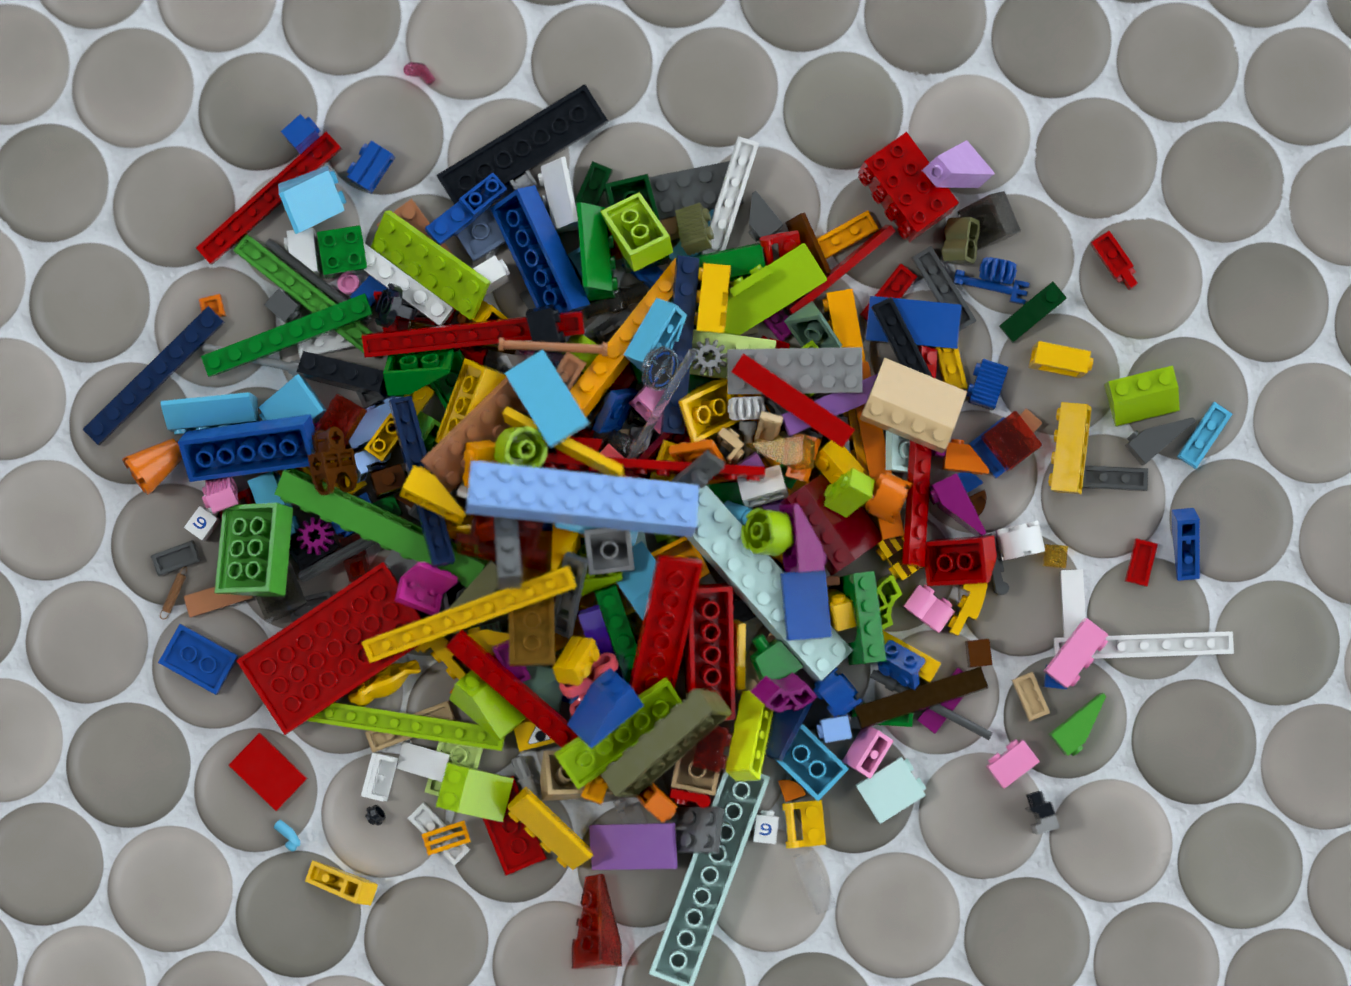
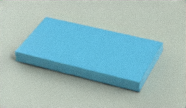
[505,350,589,448]

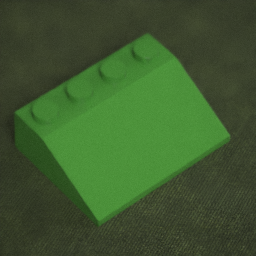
[215,503,293,597]

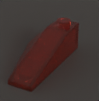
[572,874,622,969]

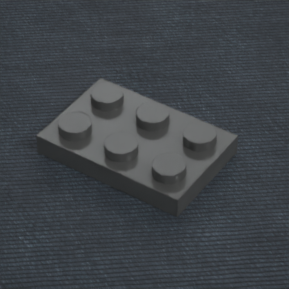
[665,807,724,854]

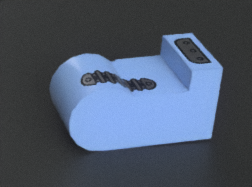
[349,450,391,483]

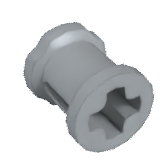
[510,170,538,190]

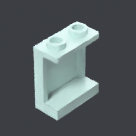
[855,757,926,824]

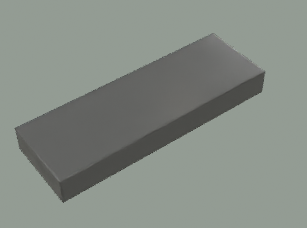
[1082,466,1148,491]

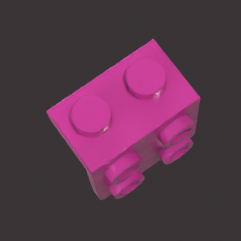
[395,562,458,615]

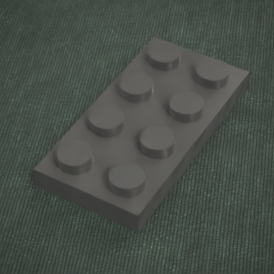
[649,161,744,221]

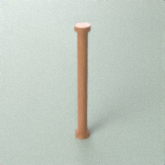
[499,338,608,356]

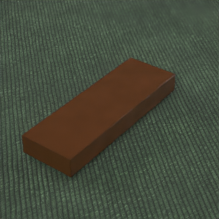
[785,212,831,276]

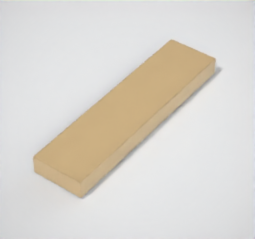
[365,701,456,753]

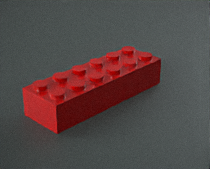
[685,583,736,721]

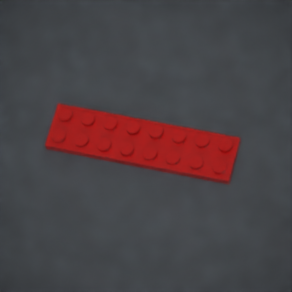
[629,555,703,696]

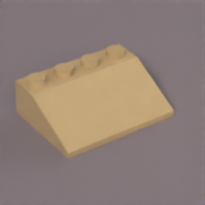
[859,358,967,453]

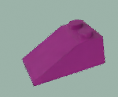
[929,473,986,536]
[779,504,826,572]

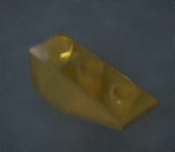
[746,434,815,470]

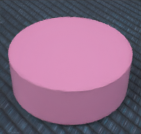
[337,272,360,295]

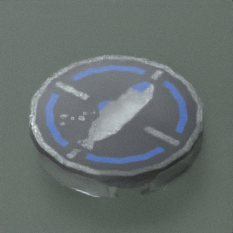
[641,346,678,391]

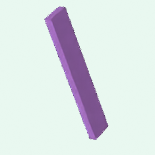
[781,374,878,436]

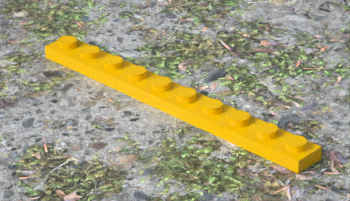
[362,565,577,663]

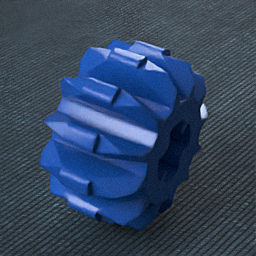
[979,257,1017,284]

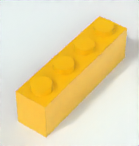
[1048,402,1092,495]

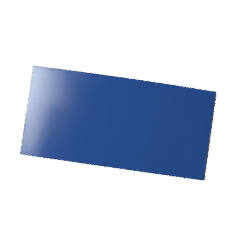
[866,296,962,349]

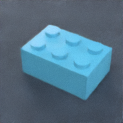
[776,724,849,801]

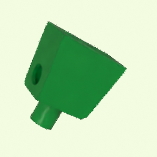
[750,634,803,681]

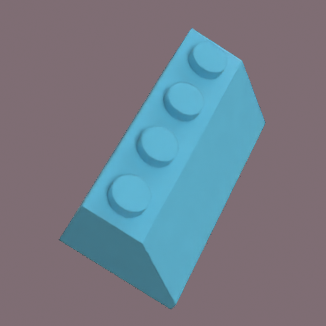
[160,392,259,435]

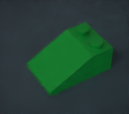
[383,348,455,397]

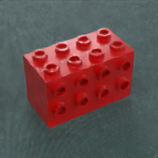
[858,132,959,243]

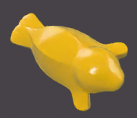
[348,660,421,706]

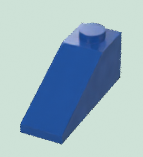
[1172,508,1200,581]

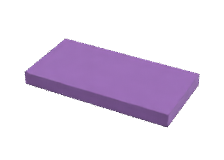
[589,823,678,870]

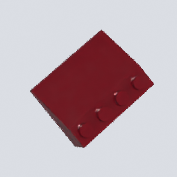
[780,474,882,576]

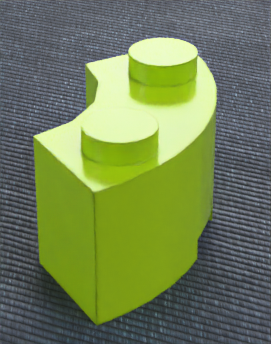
[876,574,902,630]

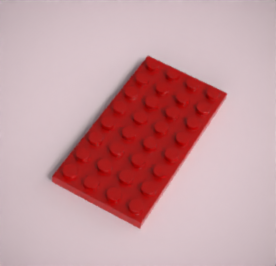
[236,562,422,735]

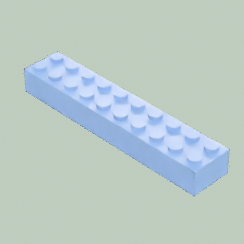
[466,461,699,537]

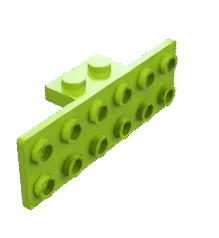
[694,243,827,336]

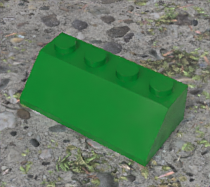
[576,202,618,301]

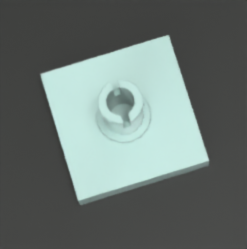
[885,431,910,473]

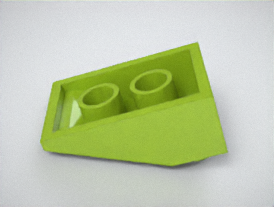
[600,192,673,272]
[449,670,526,741]
[436,762,514,822]

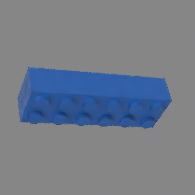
[490,185,590,313]
[178,414,316,482]

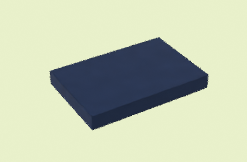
[764,703,812,762]

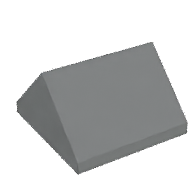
[584,528,635,575]

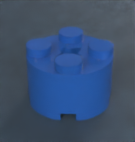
[813,667,863,717]

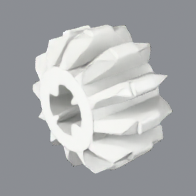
[728,396,766,420]

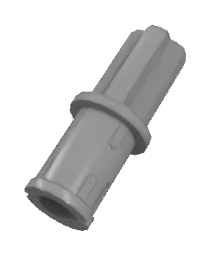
[511,755,540,797]

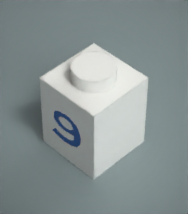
[184,506,221,541]
[753,810,779,844]

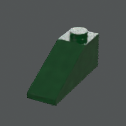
[999,282,1067,343]

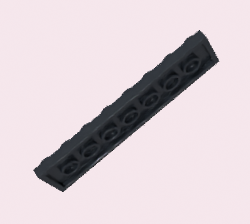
[436,84,608,205]

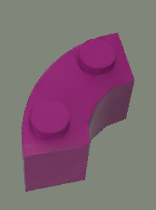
[750,672,817,712]

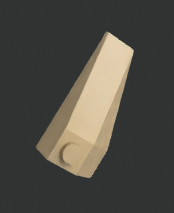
[540,750,614,801]

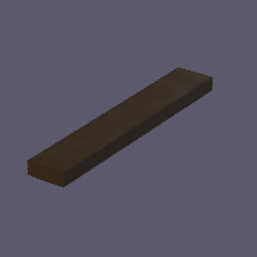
[854,666,988,729]

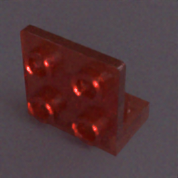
[980,411,1042,472]
[692,726,732,773]

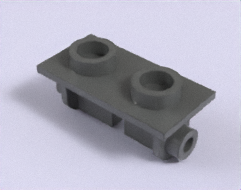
[592,308,633,345]

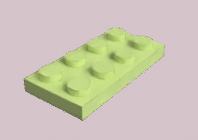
[690,329,776,379]

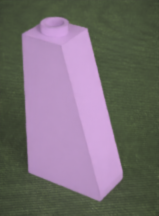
[922,140,995,188]

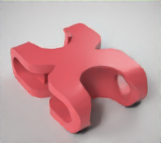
[559,652,626,716]

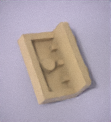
[716,427,744,465]

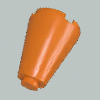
[122,438,183,495]

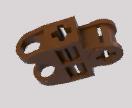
[308,427,357,496]

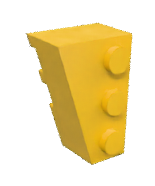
[694,263,731,333]

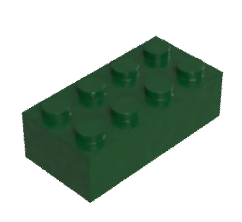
[604,174,670,273]

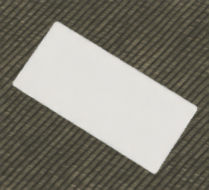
[396,742,449,782]

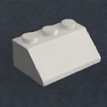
[538,157,579,234]

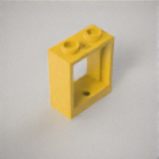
[1029,341,1093,378]

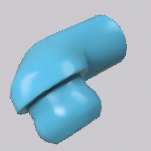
[274,820,301,852]

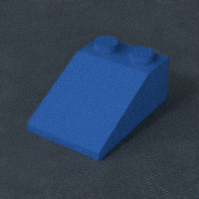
[567,668,644,749]

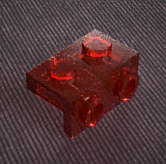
[315,393,367,446]

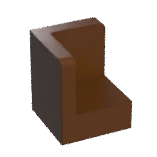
[965,639,993,668]

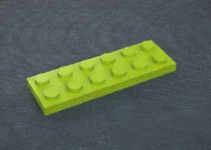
[370,210,491,320]
[554,677,683,790]

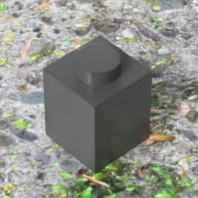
[264,289,302,323]

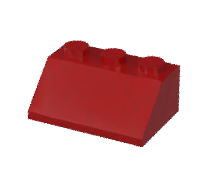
[925,535,997,586]

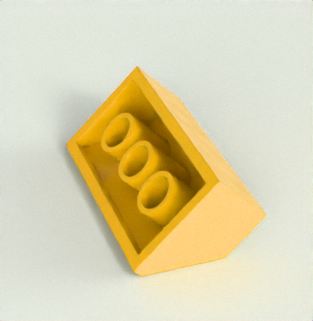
[435,358,507,443]
[507,786,593,870]

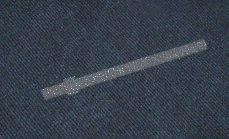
[626,349,697,459]

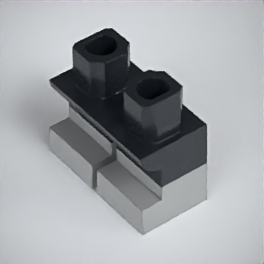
[1025,791,1060,834]

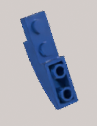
[425,173,507,245]

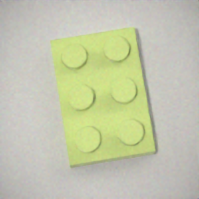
[425,741,484,796]

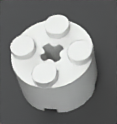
[995,521,1045,561]

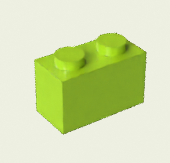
[824,468,875,517]

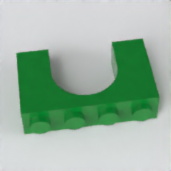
[838,571,886,665]

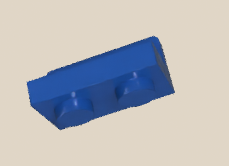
[877,640,925,690]

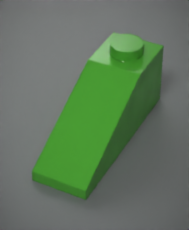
[1048,693,1106,756]

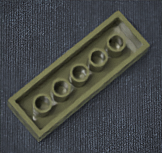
[601,689,732,798]

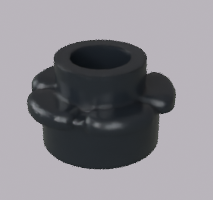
[365,805,386,826]

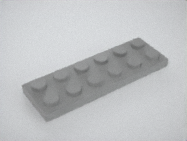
[727,347,863,394]

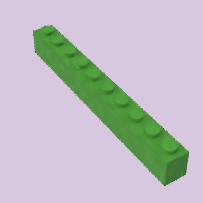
[275,468,491,588]

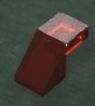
[339,534,370,582]

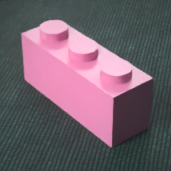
[1043,618,1109,688]

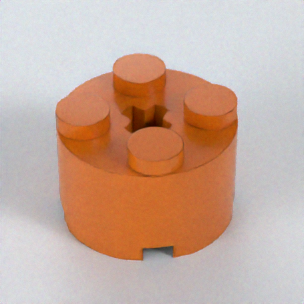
[866,472,912,524]

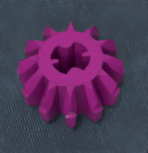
[296,517,335,555]

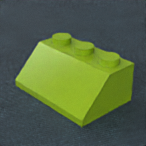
[1104,365,1180,427]

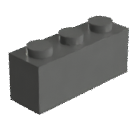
[494,516,522,589]

